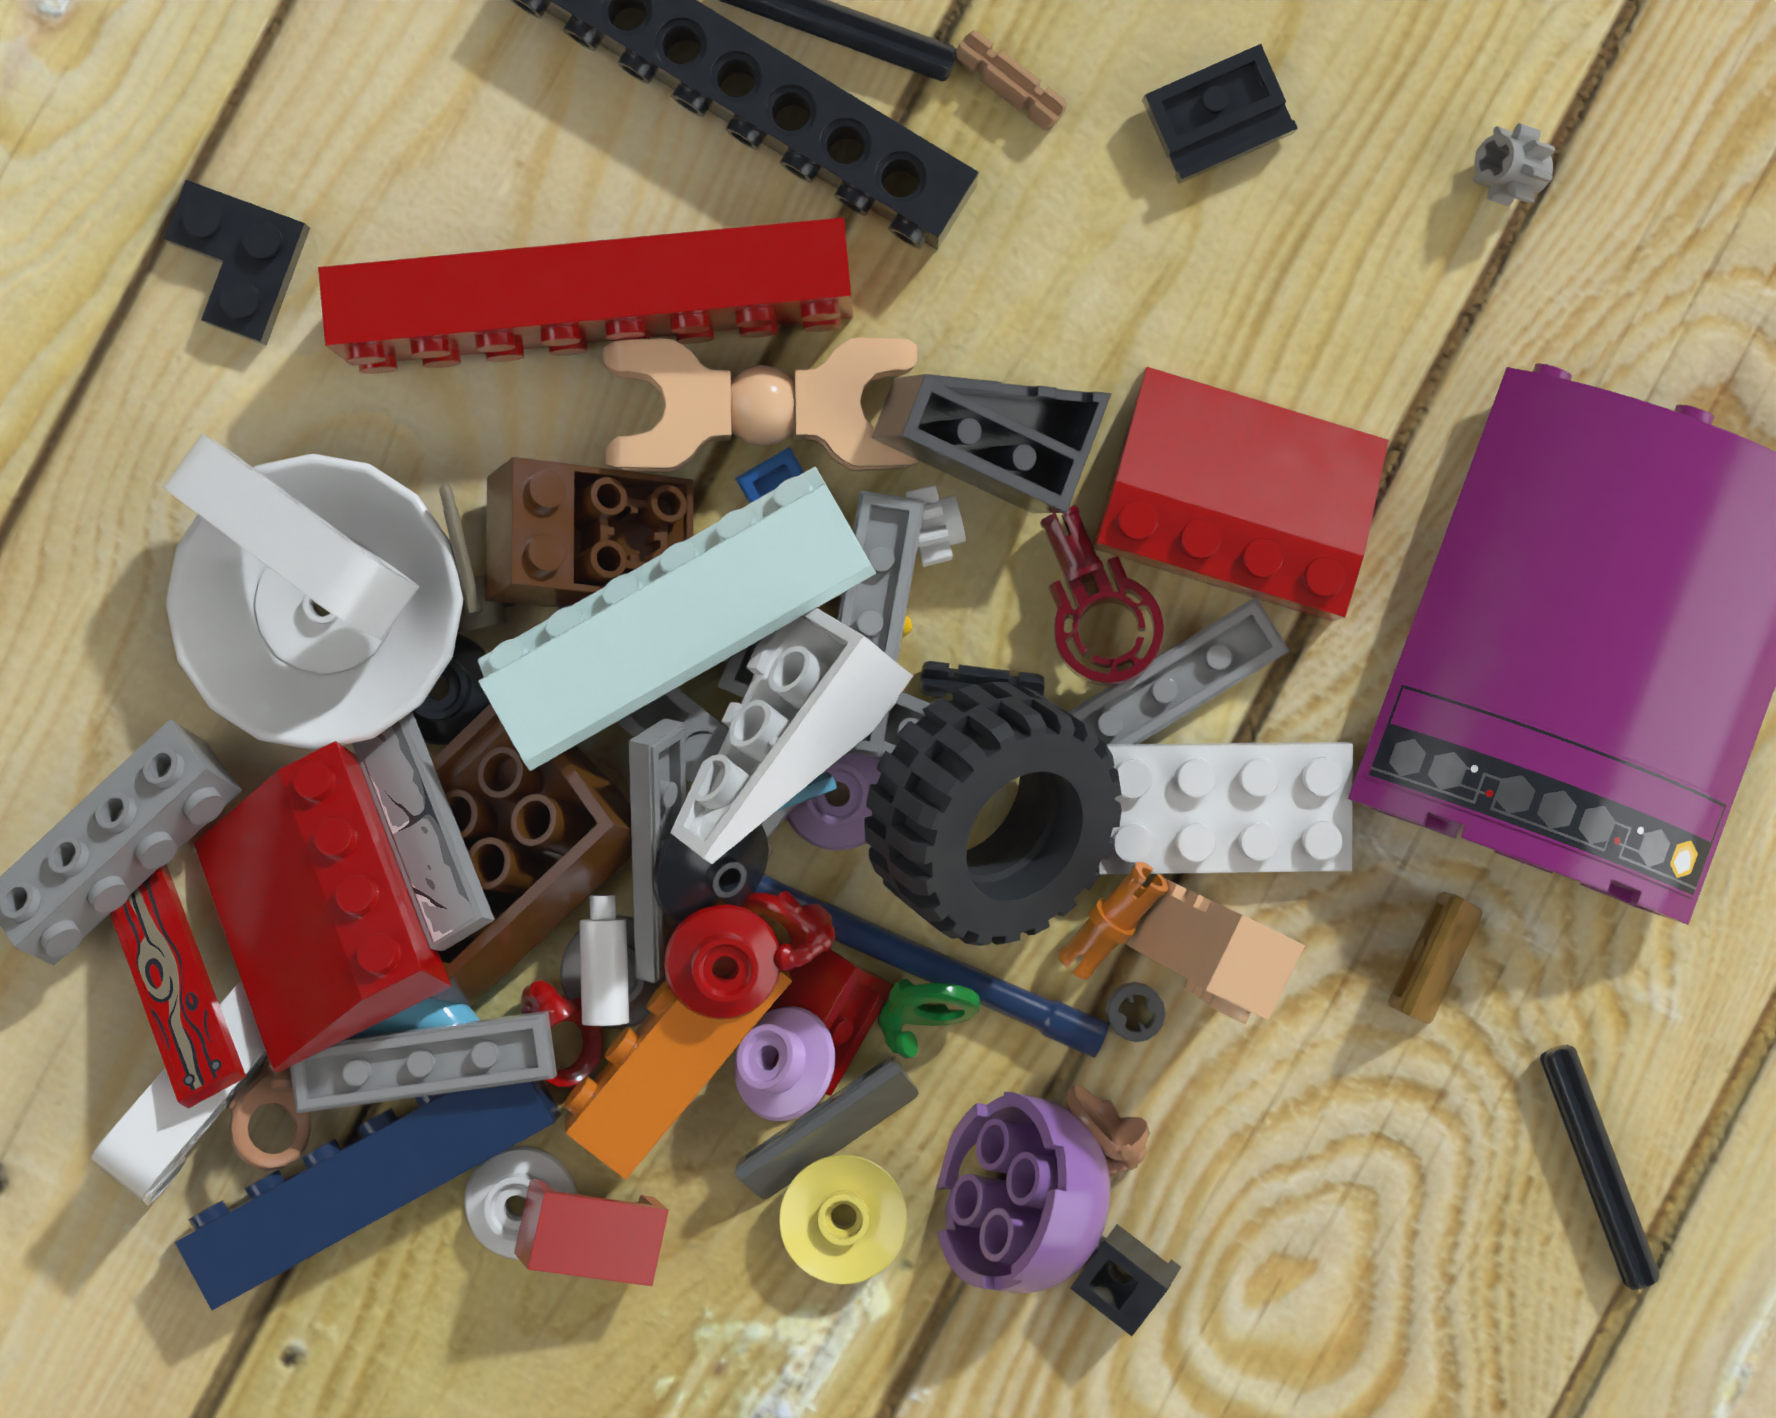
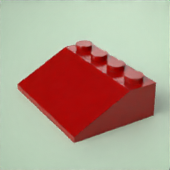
[1092,367,1389,622]
[194,741,452,1073]

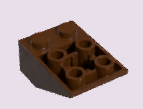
[485,457,693,607]

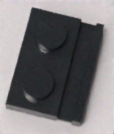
[1142,44,1298,184]

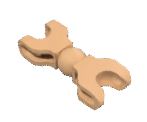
[603,337,920,473]

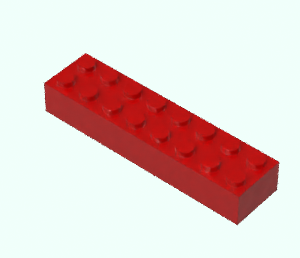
[318,217,853,374]

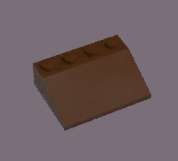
[430,703,632,1006]

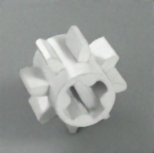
[906,485,966,567]

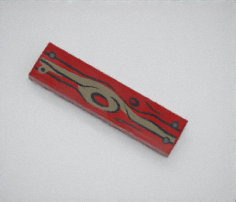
[110,864,246,1109]

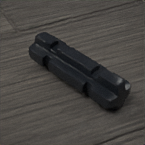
[919,661,1045,697]

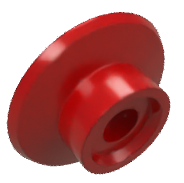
[664,904,781,1020]

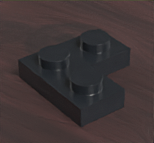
[164,180,310,346]

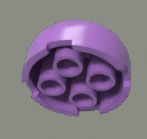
[936,1092,1110,1293]

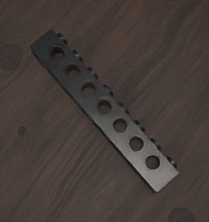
[511,0,979,250]

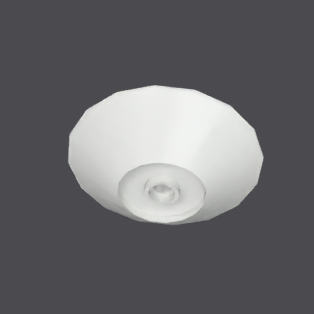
[166,453,463,751]

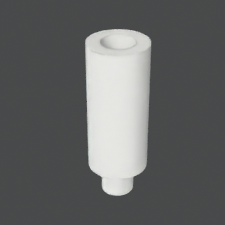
[580,895,629,1026]

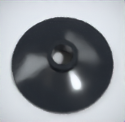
[653,824,769,923]

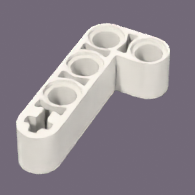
[164,433,420,641]
[91,981,268,1205]

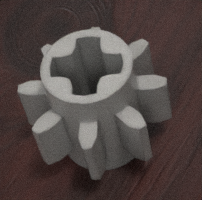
[1473,123,1555,206]

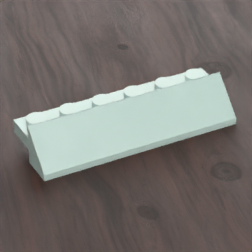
[478,466,876,771]

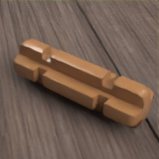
[956,30,1067,131]

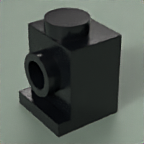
[1070,1224,1181,1337]

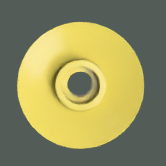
[779,1155,908,1284]

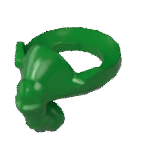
[877,979,980,1059]

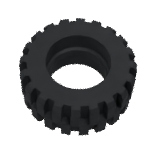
[864,682,1122,946]

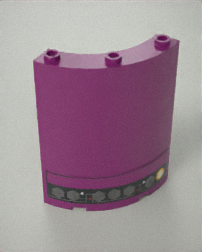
[1348,363,1776,925]

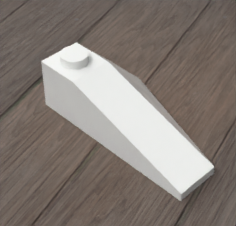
[670,608,913,864]

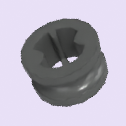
[1106,982,1166,1042]

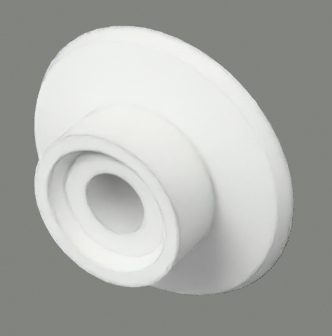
[464,1146,577,1260]

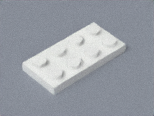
[1096,742,1353,874]

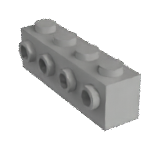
[0,719,242,965]

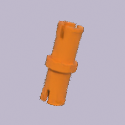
[1057,862,1169,980]

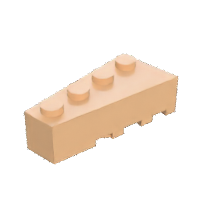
[1125,874,1305,1024]

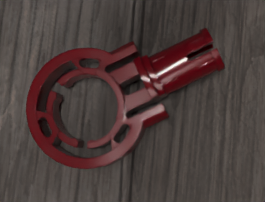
[1039,506,1164,686]

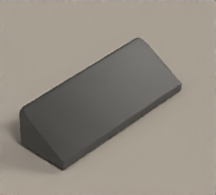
[735,1056,919,1199]

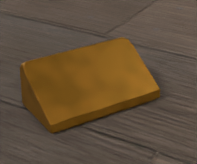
[1388,892,1482,1024]

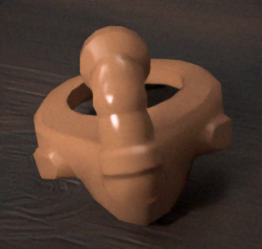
[227,1057,311,1171]
[1065,1084,1150,1177]

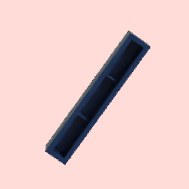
[175,1080,562,1310]

